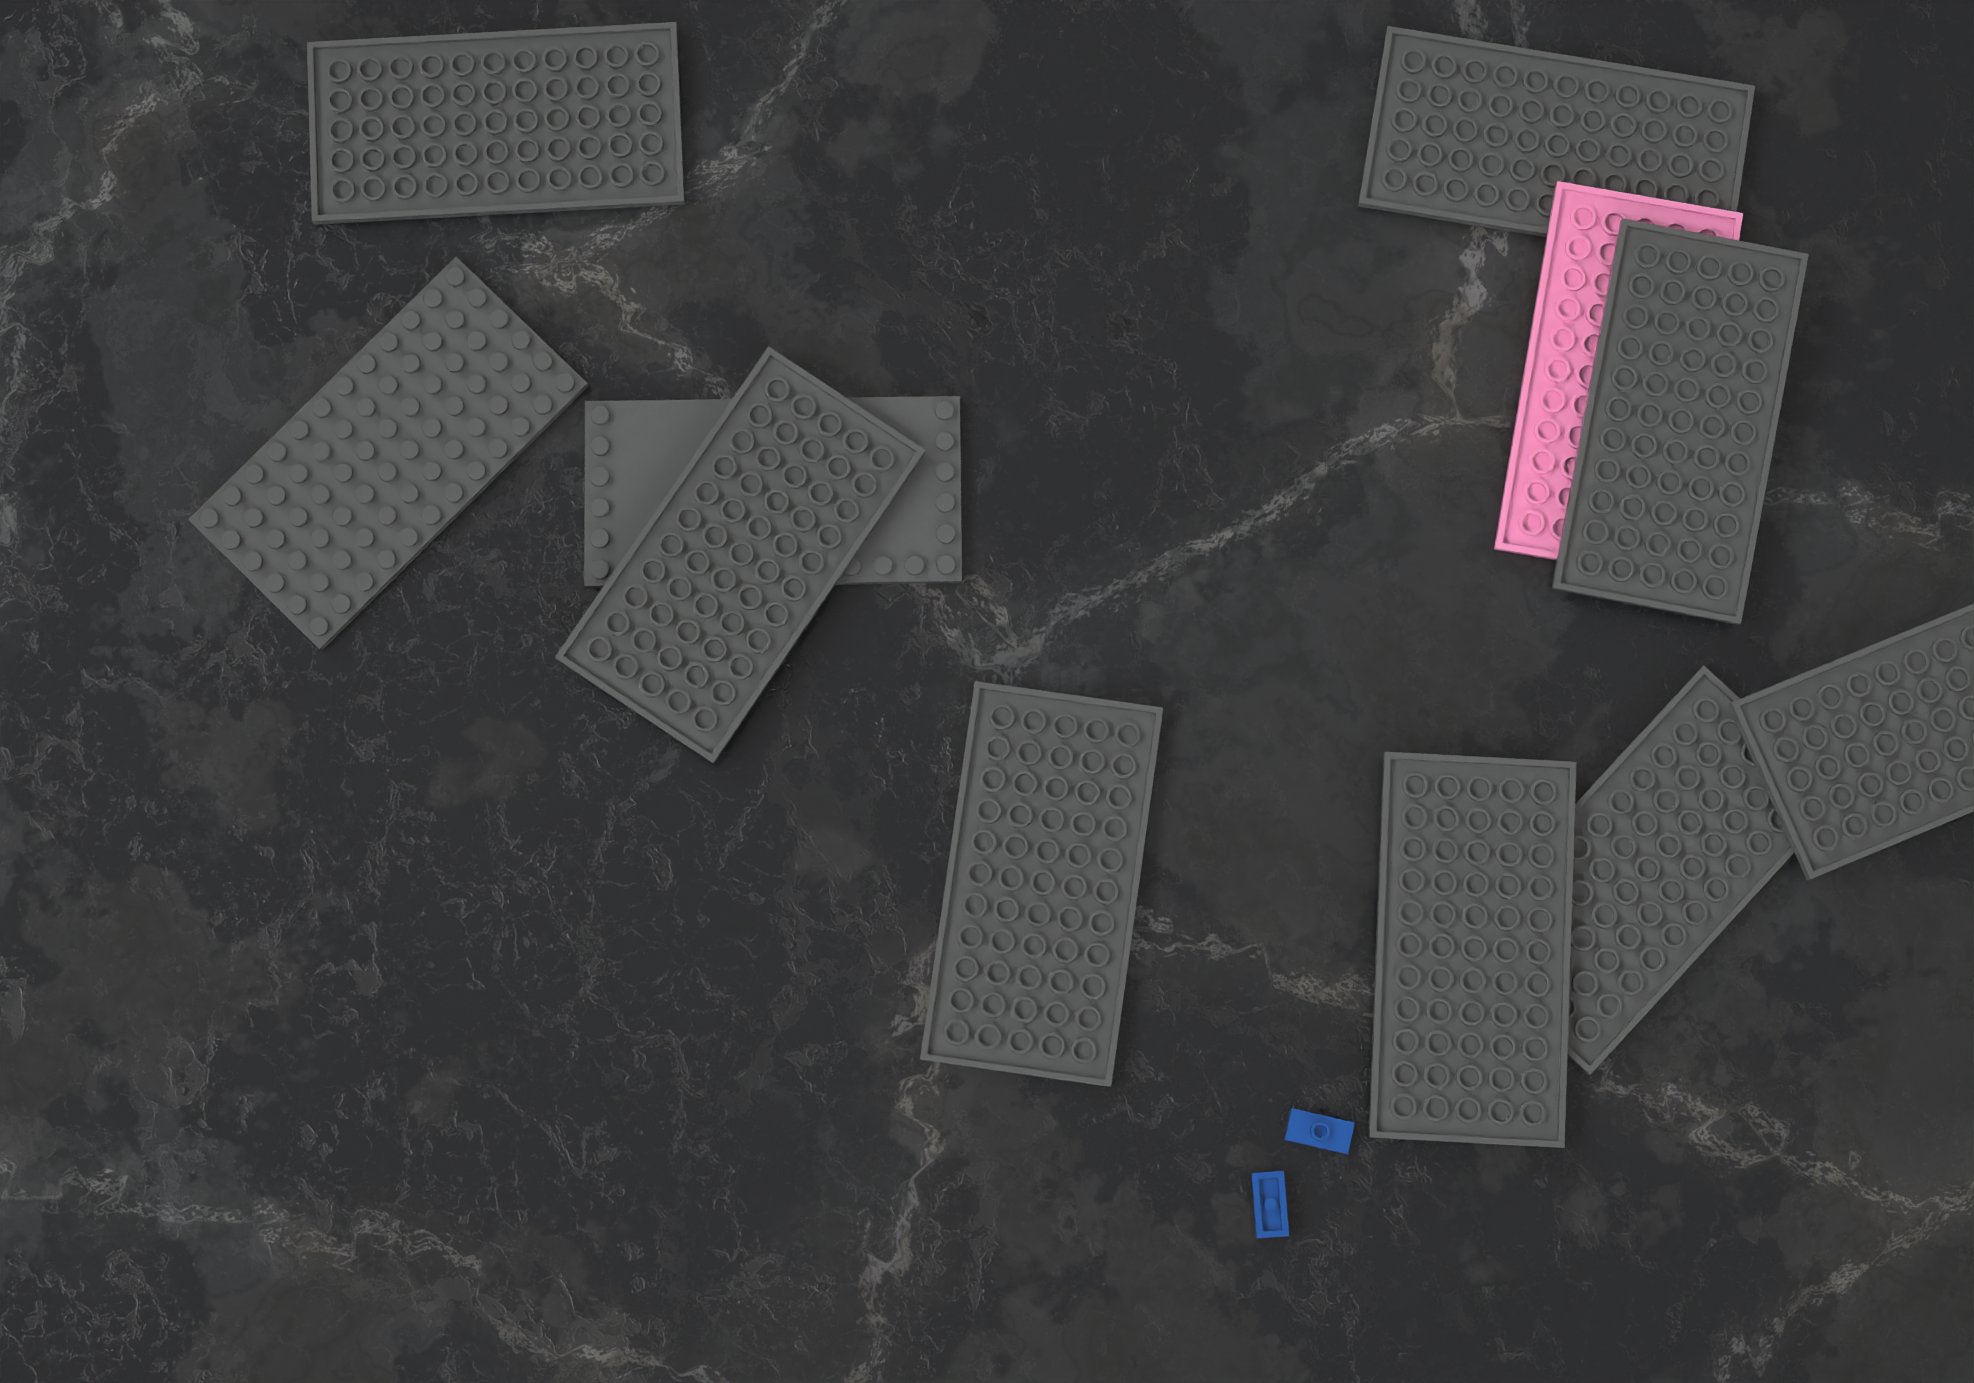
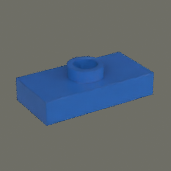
[1284,1108,1355,1154]
[1251,1171,1289,1238]

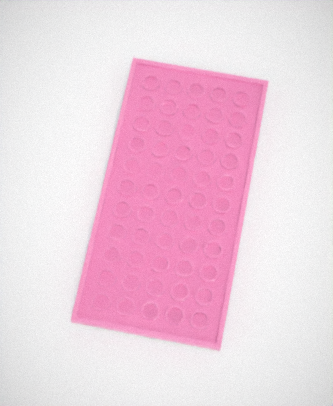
[1494,181,1743,561]

